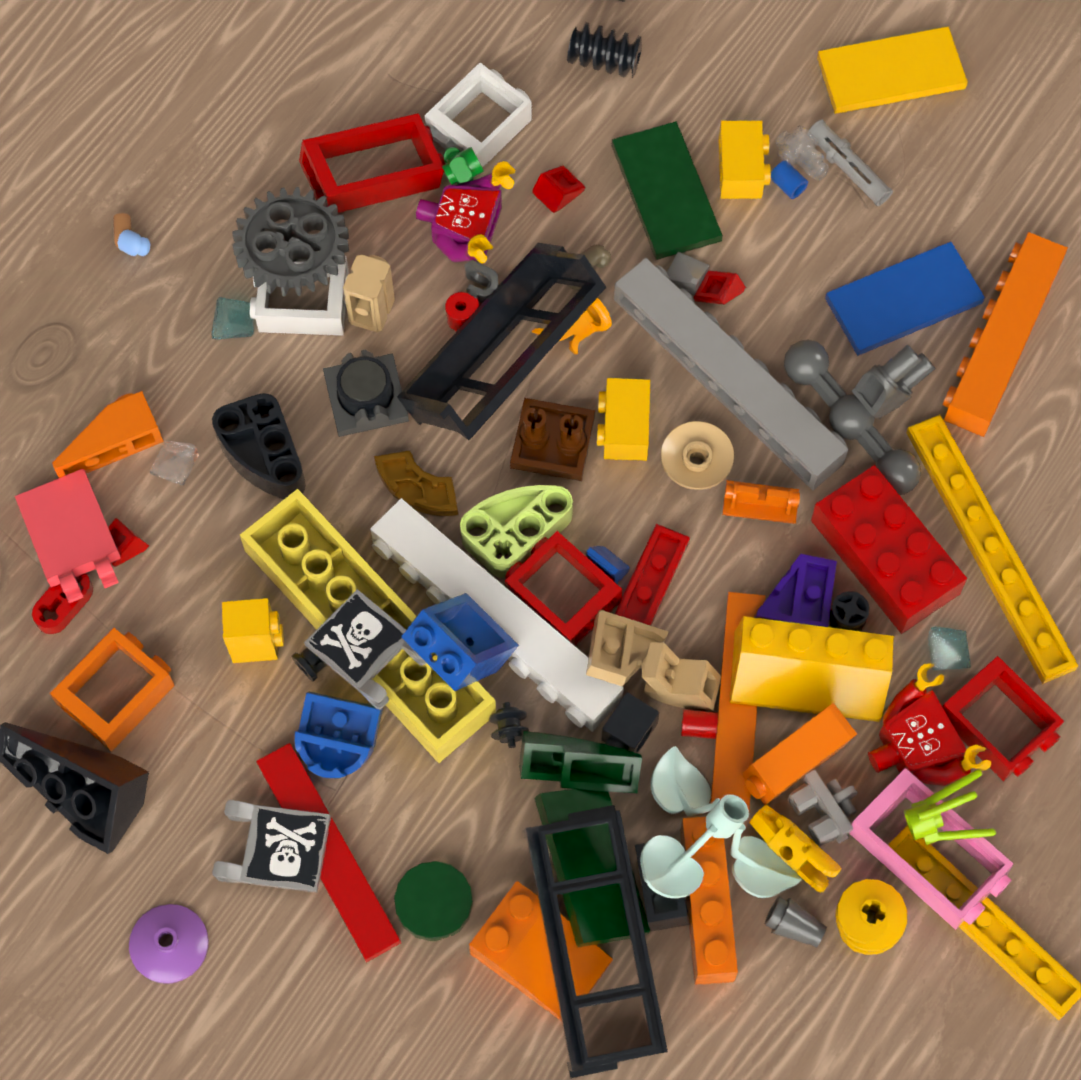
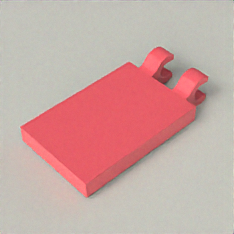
[15,468,121,603]

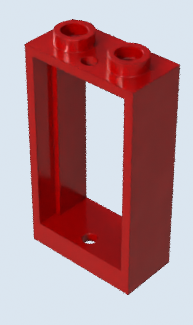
[299,113,446,213]

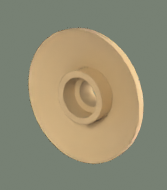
[661,421,734,490]

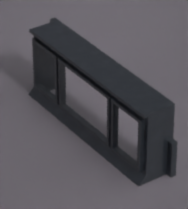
[397,243,606,440]
[523,805,668,1078]

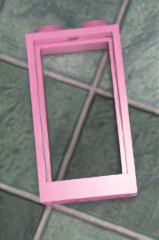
[849,768,1013,930]

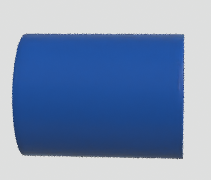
[771,160,809,199]

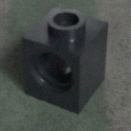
[601,692,660,754]

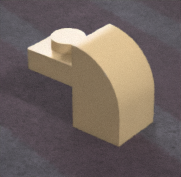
[642,642,721,711]

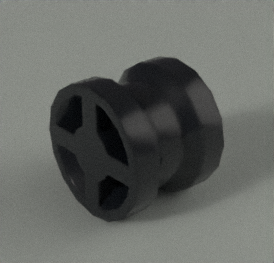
[829,591,870,632]

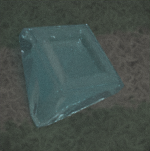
[211,297,254,340]
[928,627,971,671]

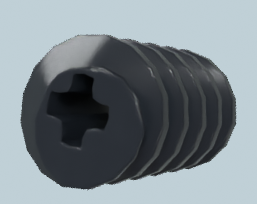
[567,22,642,78]

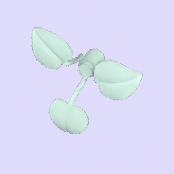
[640,746,802,898]

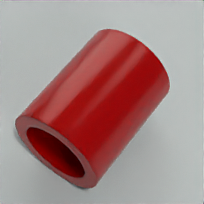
[681,709,718,739]

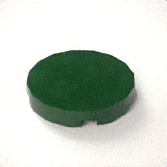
[394,861,473,942]

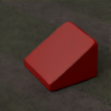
[532,165,586,213]

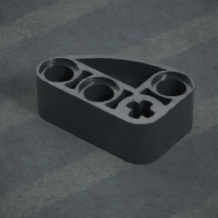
[212,393,306,499]

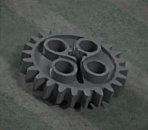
[232,187,349,296]

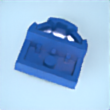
[295,691,383,779]

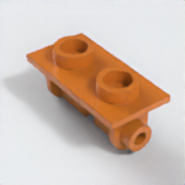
[722,480,800,524]

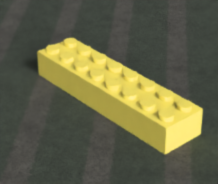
[240,489,496,763]

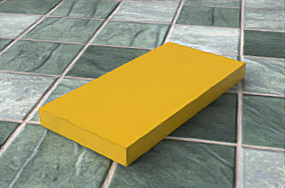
[817,26,968,114]

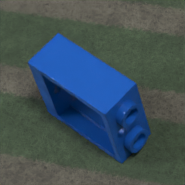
[401,593,519,691]

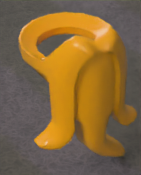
[532,298,612,355]

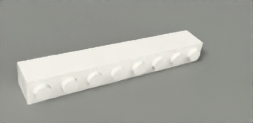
[370,498,624,732]

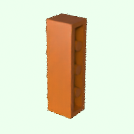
[680,817,738,985]

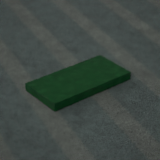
[611,121,723,260]
[534,789,651,948]

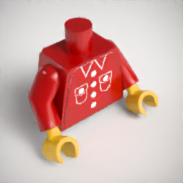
[868,663,991,786]

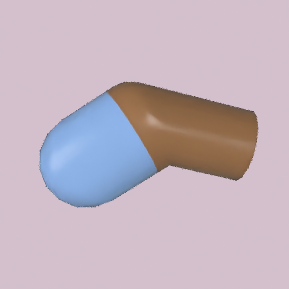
[113,213,151,256]

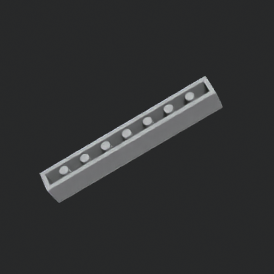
[614,258,848,491]

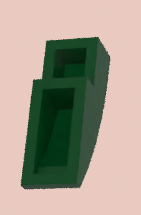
[519,731,642,794]

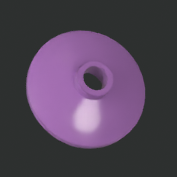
[129,904,209,984]

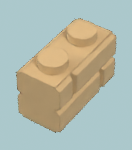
[343,254,395,333]

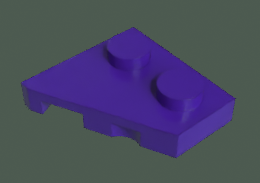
[754,554,837,627]

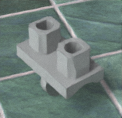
[788,770,858,846]

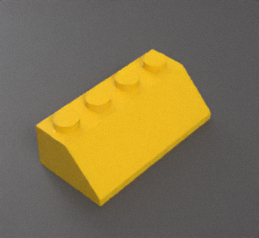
[730,616,894,722]

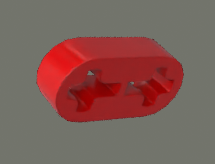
[32,573,93,634]

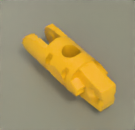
[749,805,841,893]

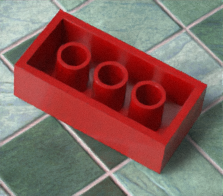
[811,465,968,634]

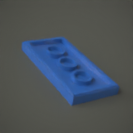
[825,241,985,356]

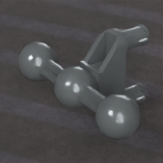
[784,339,936,495]

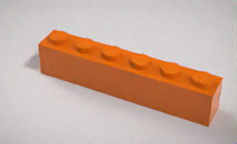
[942,232,1068,437]

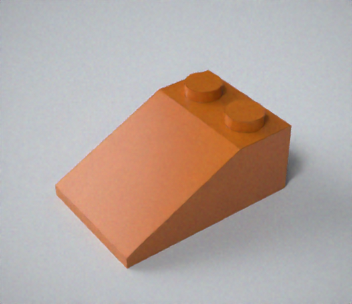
[469,881,613,1021]

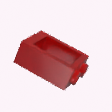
[505,531,622,647]
[942,656,1064,782]

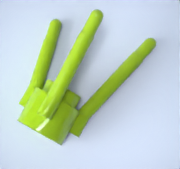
[904,769,996,845]

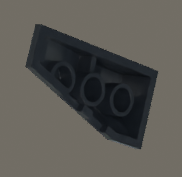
[0,722,149,854]

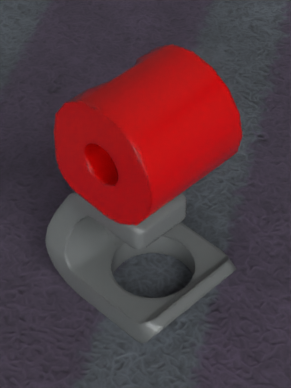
[445,260,499,331]

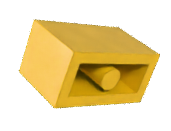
[718,121,771,199]
[597,378,650,461]
[222,598,284,663]

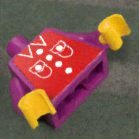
[416,161,516,264]

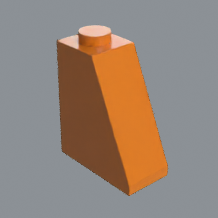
[742,703,857,805]

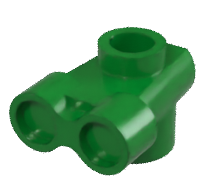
[442,146,484,185]

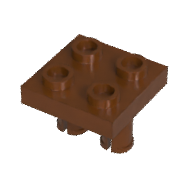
[510,398,596,481]

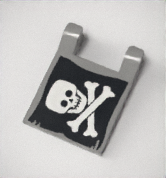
[304,589,426,709]
[212,800,331,893]

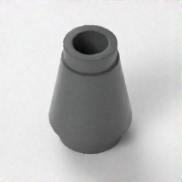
[765,897,827,947]

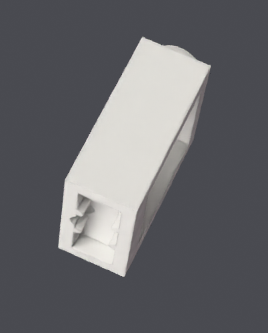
[425,63,532,168]
[250,256,349,336]

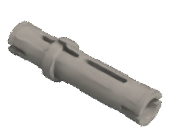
[807,119,893,207]

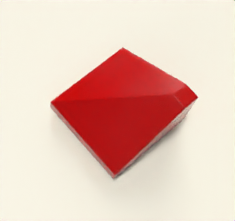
[693,270,746,305]
[108,518,149,567]

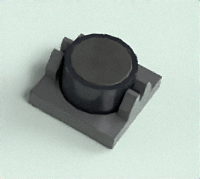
[323,350,409,437]

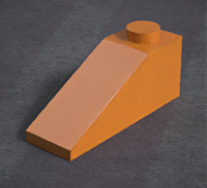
[52,391,163,478]

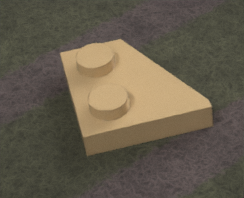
[586,610,668,686]

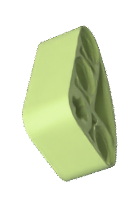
[460,485,573,578]

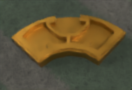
[374,450,459,516]

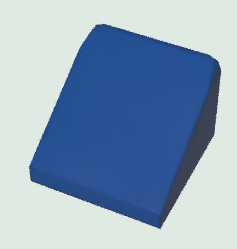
[586,546,630,584]

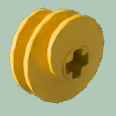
[835,879,907,955]

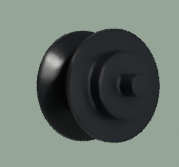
[489,702,529,748]

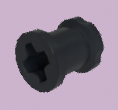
[291,648,327,682]

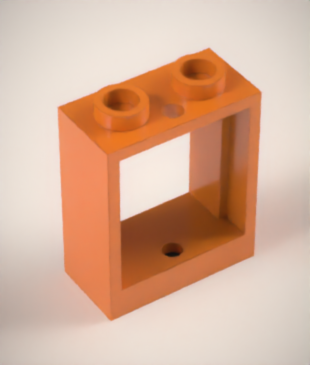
[49,628,174,752]

